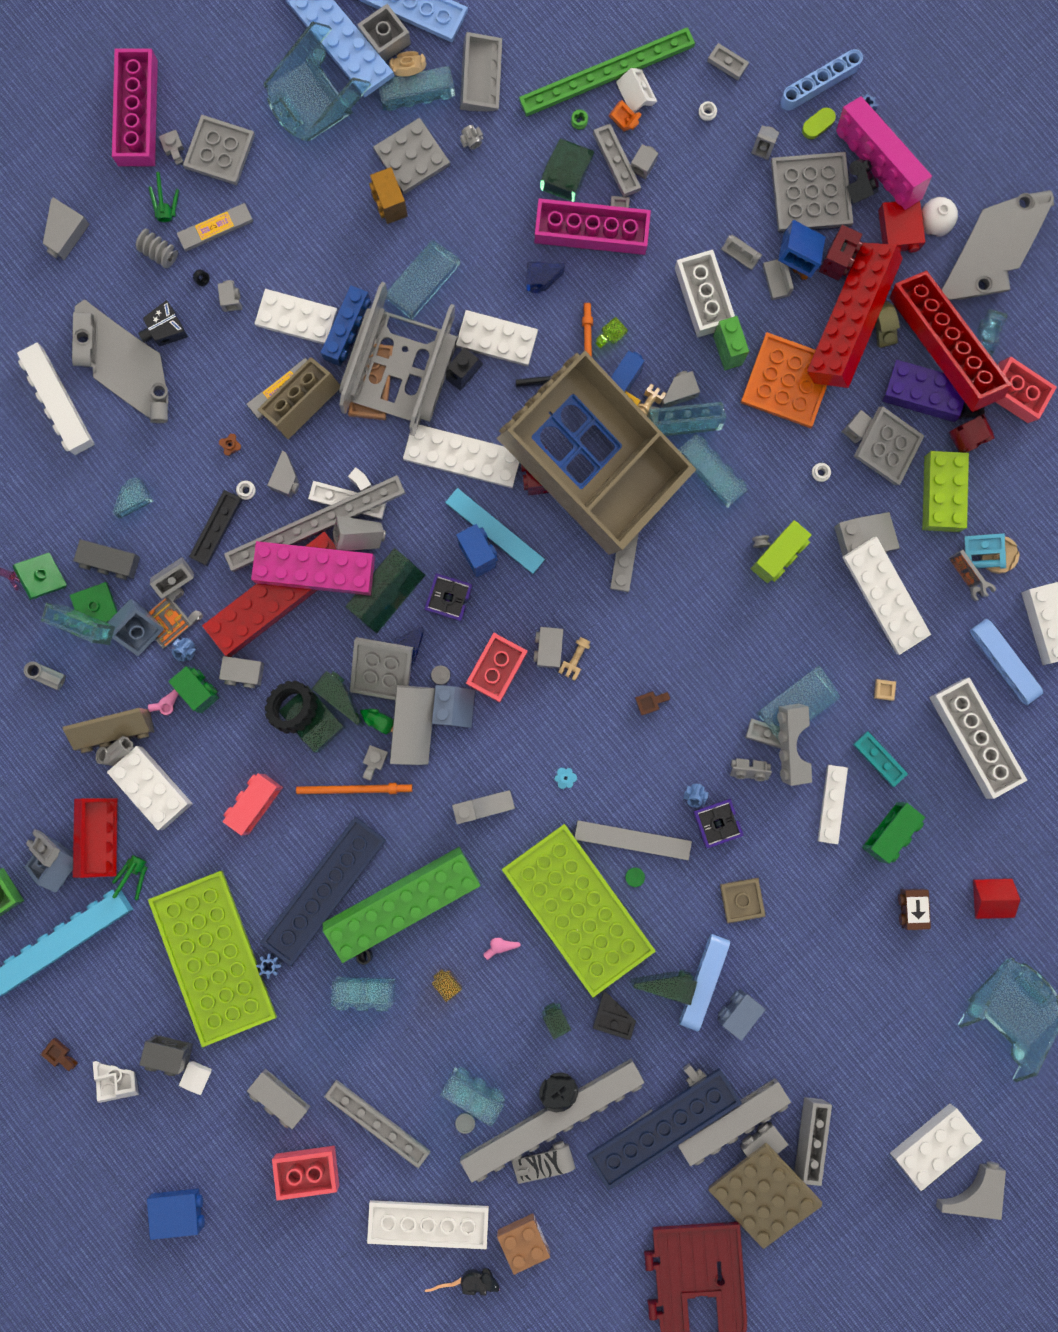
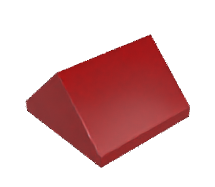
[973,879,1021,919]

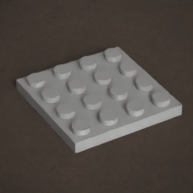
[771,152,853,232]

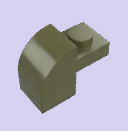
[875,301,900,348]

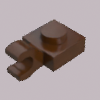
[635,691,670,716]
[40,1038,78,1071]

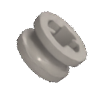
[752,535,770,548]

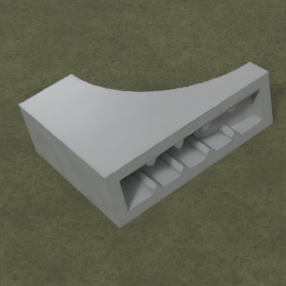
[452,790,515,824]
[936,1161,1006,1220]

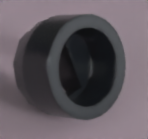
[193,269,210,286]
[356,949,373,965]

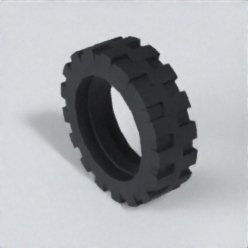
[265,681,318,734]

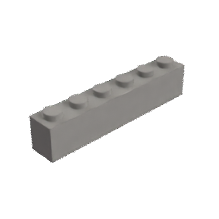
[678,1078,791,1166]

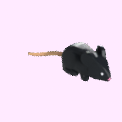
[425,1268,500,1296]

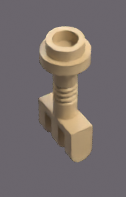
[638,384,667,417]
[558,637,590,681]

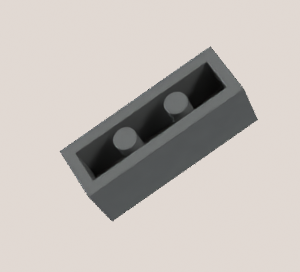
[73,539,140,580]

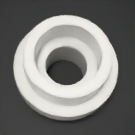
[698,101,717,121]
[812,463,831,482]
[236,481,256,500]

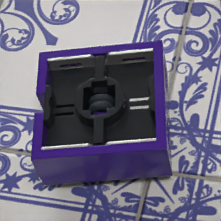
[424,573,473,623]
[692,799,744,848]

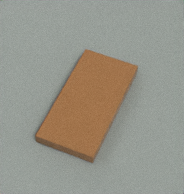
[348,344,393,420]

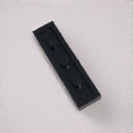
[189,490,242,566]

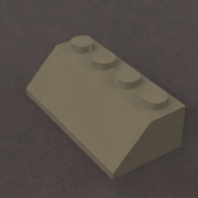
[257,357,340,439]
[63,708,155,754]

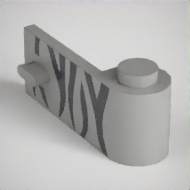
[512,1141,576,1184]

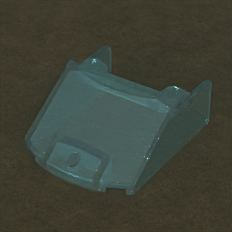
[264,21,371,141]
[958,958,1058,1082]

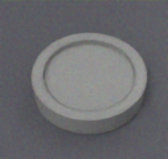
[431,665,450,685]
[455,1113,475,1134]

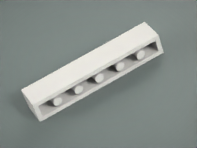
[17,343,95,455]

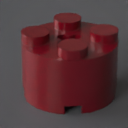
[948,414,995,453]

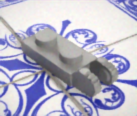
[26,829,60,867]

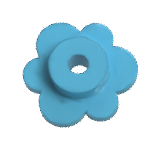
[555,768,577,789]

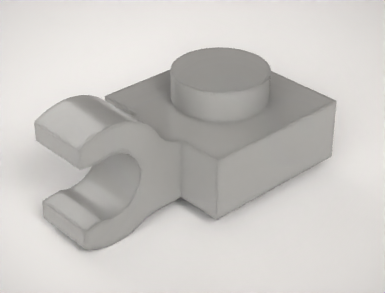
[159,130,184,165]
[363,745,388,781]

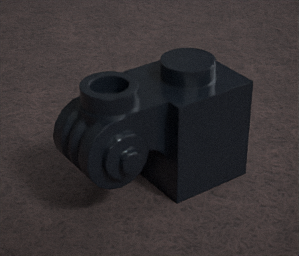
[847,159,879,204]

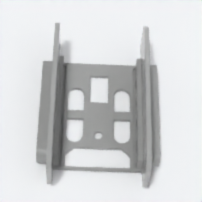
[339,282,458,436]

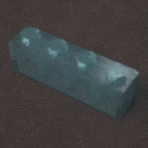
[378,66,455,111]
[647,402,727,436]
[679,434,748,508]
[41,602,115,645]

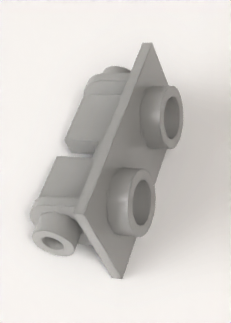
[721,234,762,270]
[730,758,772,781]

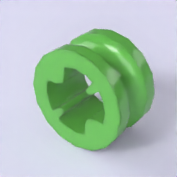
[571,110,588,130]

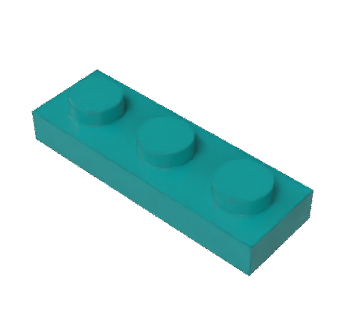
[853,731,908,787]

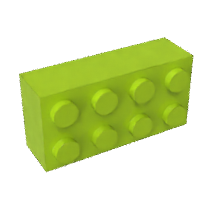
[922,451,969,532]

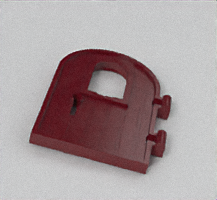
[644,1222,747,1332]

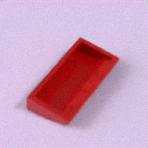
[73,798,118,878]

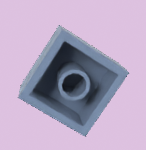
[717,989,766,1041]

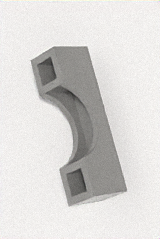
[777,703,812,786]

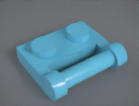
[965,533,1006,569]

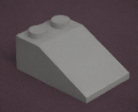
[834,512,900,563]

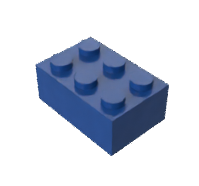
[456,524,498,578]

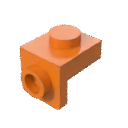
[608,100,642,132]

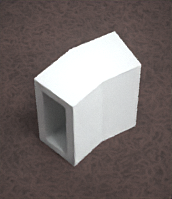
[348,467,372,491]
[179,1061,212,1095]

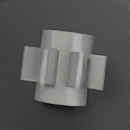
[460,125,483,150]

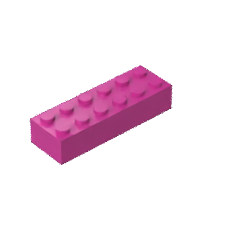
[112,49,158,166]
[836,96,932,210]
[534,198,651,255]
[251,541,375,596]

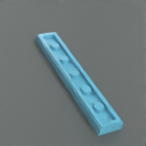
[445,488,545,574]

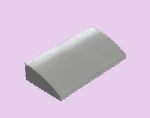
[460,32,502,111]
[390,685,435,765]

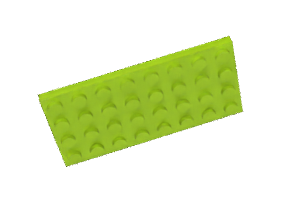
[502,824,656,997]
[148,870,277,1047]

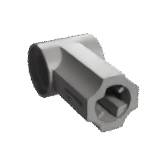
[24,662,66,690]
[96,736,134,766]

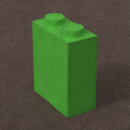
[713,316,749,371]

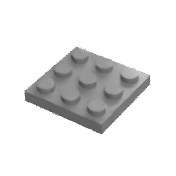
[183,114,255,185]
[373,118,450,194]
[854,406,924,485]
[350,637,413,700]

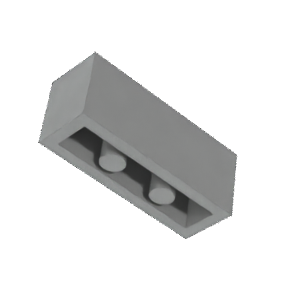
[247,1068,310,1129]

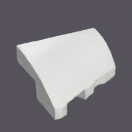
[93,1061,139,1103]

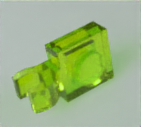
[595,317,628,348]

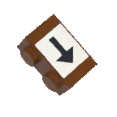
[898,888,931,930]

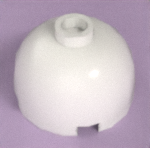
[921,197,958,237]

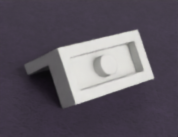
[616,68,657,113]

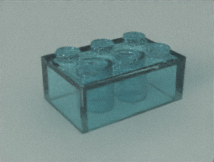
[331,977,396,1011]
[440,1067,505,1127]

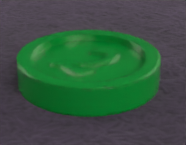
[625,867,645,887]

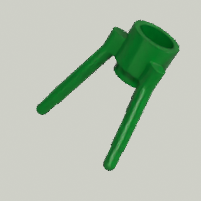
[149,172,179,222]
[112,855,148,900]

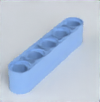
[780,49,863,111]
[970,619,1043,705]
[679,934,730,1032]

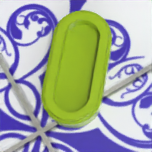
[802,107,836,139]

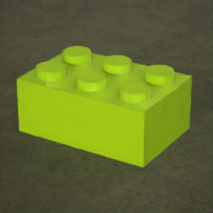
[750,520,811,584]

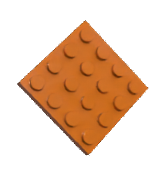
[740,332,827,428]

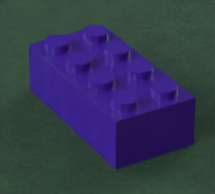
[882,359,964,422]

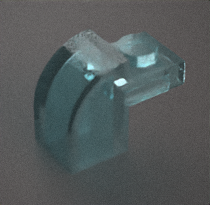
[976,309,1007,357]

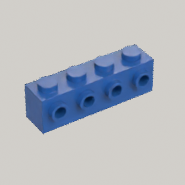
[320,285,371,367]

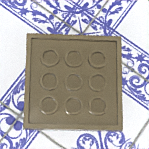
[708,1143,822,1249]

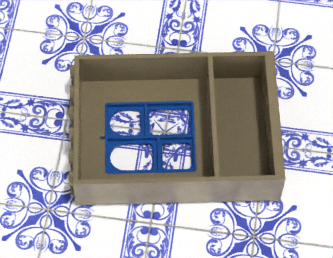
[497,350,697,555]

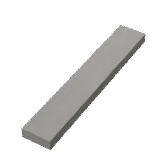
[574,820,692,860]
[324,1079,430,1169]

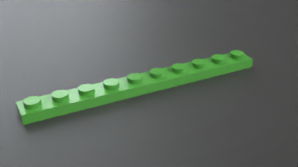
[519,27,695,117]

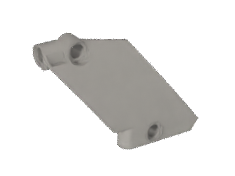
[72,299,169,424]

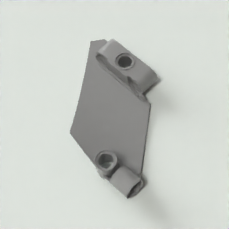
[942,190,1054,300]

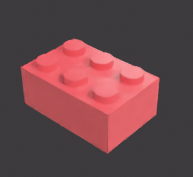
[996,357,1057,423]
[466,633,528,703]
[223,773,283,836]
[272,1146,340,1201]

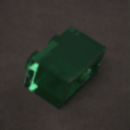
[542,1002,571,1039]

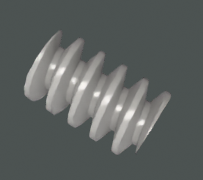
[136,228,178,268]

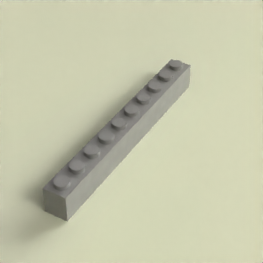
[460,1058,645,1183]

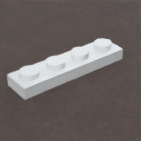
[308,481,387,520]
[818,765,848,844]

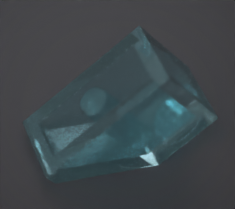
[113,478,153,519]

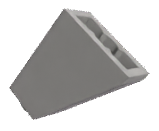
[43,197,90,260]
[333,515,386,551]

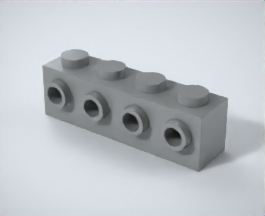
[794,1097,832,1186]

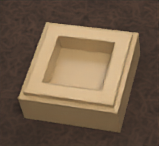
[874,679,896,701]

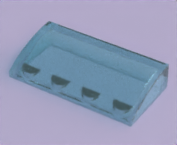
[386,240,460,319]
[757,666,840,742]

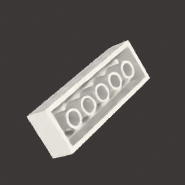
[929,677,1027,799]

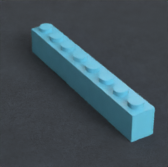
[0,890,134,997]

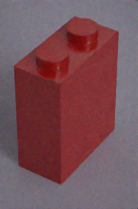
[878,201,926,253]

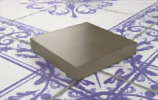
[719,878,766,923]

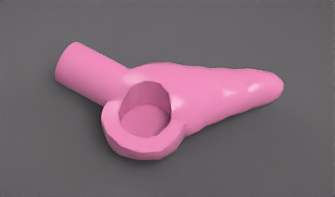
[148,689,178,715]
[483,938,521,960]

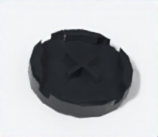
[539,1072,578,1113]

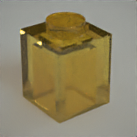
[432,969,462,1002]

